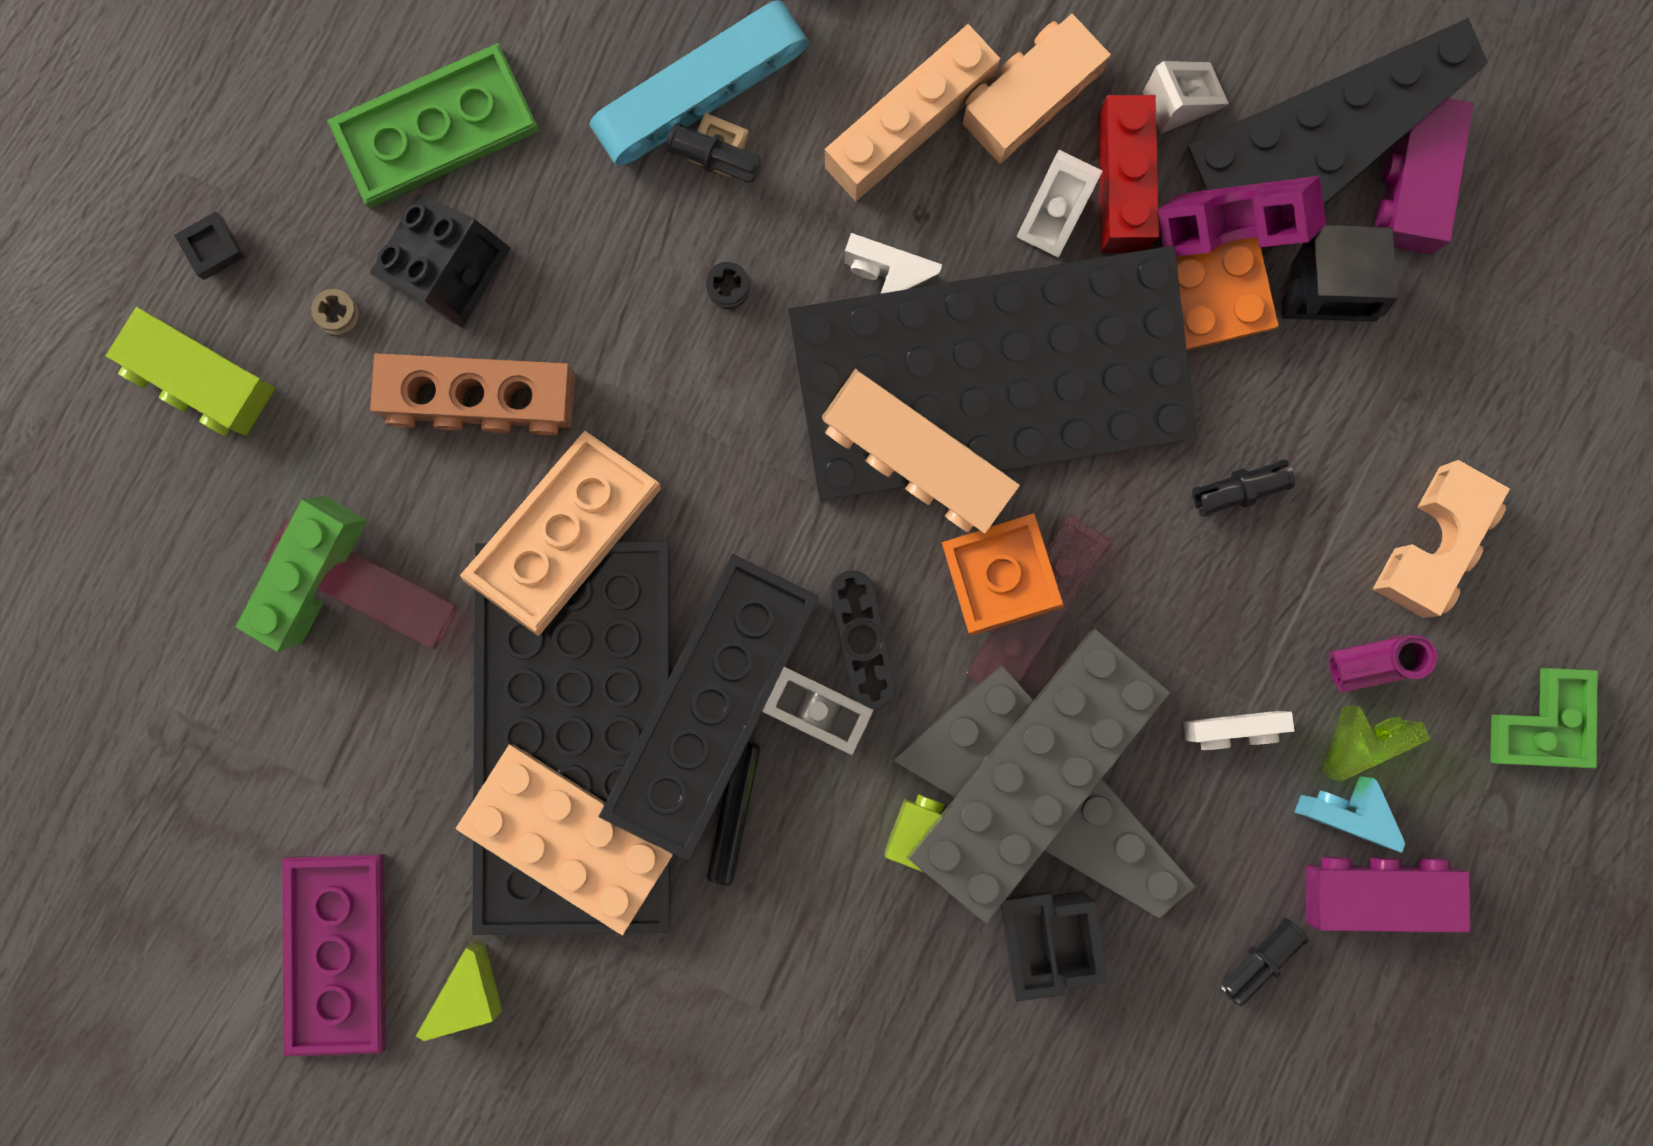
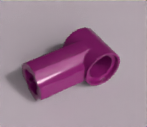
[1328,635,1438,693]

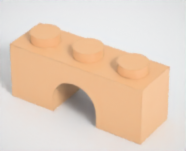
[1372,460,1510,618]

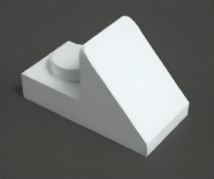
[1017,150,1102,258]
[844,233,942,293]

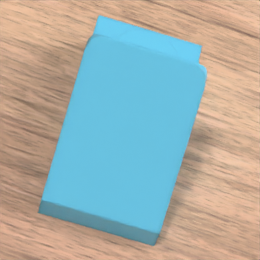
[1294,776,1405,853]

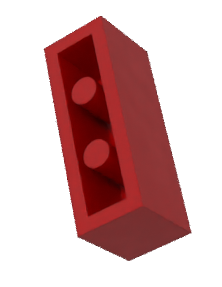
[1098,95,1159,253]

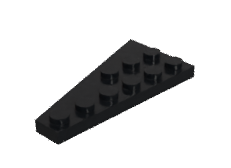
[1188,18,1488,257]

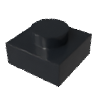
[174,212,245,280]

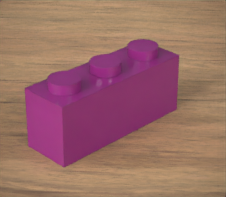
[1374,98,1474,255]
[1305,856,1470,932]

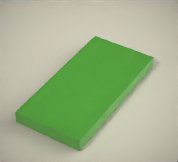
[327,43,540,208]

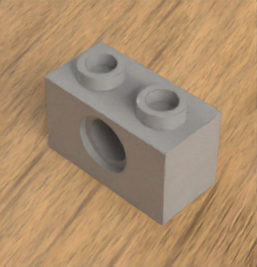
[762,667,874,755]

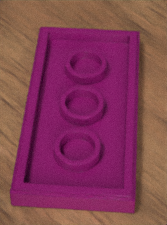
[282,854,386,1056]

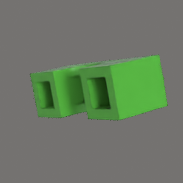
[235,496,367,652]

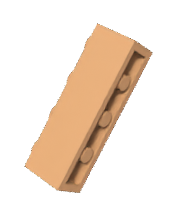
[825,24,1000,202]
[822,369,1020,533]

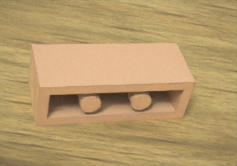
[962,14,1111,164]

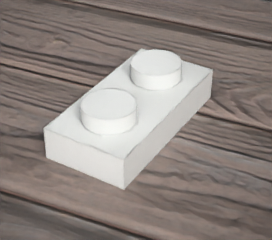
[1183,711,1294,750]

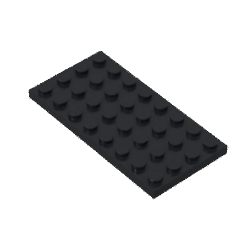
[788,246,1197,500]
[472,542,671,935]

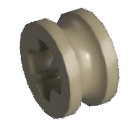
[311,288,360,336]

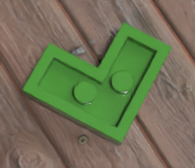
[1490,668,1598,768]

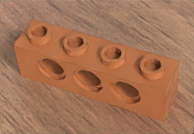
[370,353,575,436]

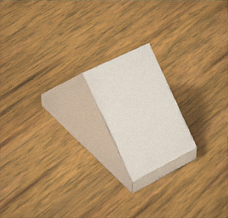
[1143,61,1229,134]

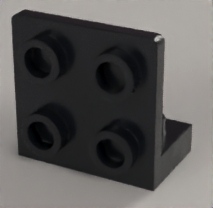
[370,195,511,328]

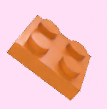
[1176,238,1279,351]
[942,513,1064,636]

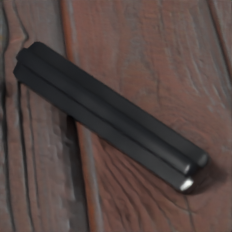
[707,742,760,885]

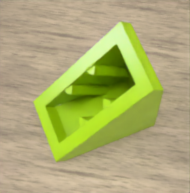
[416,940,503,1041]

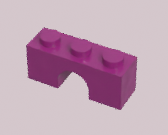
[1157,176,1326,256]

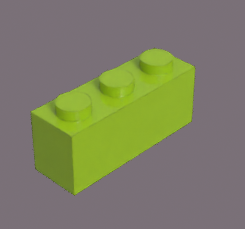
[105,307,276,436]

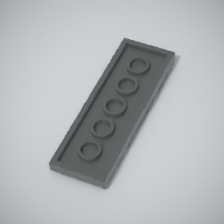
[906,629,1170,924]

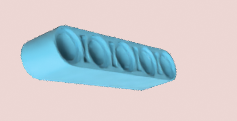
[590,0,809,166]

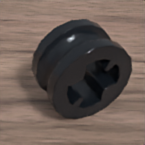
[706,262,750,309]

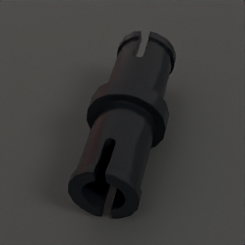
[1192,459,1295,517]

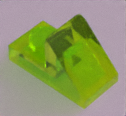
[1322,706,1431,781]

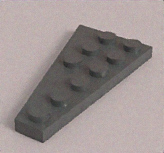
[893,664,1196,918]

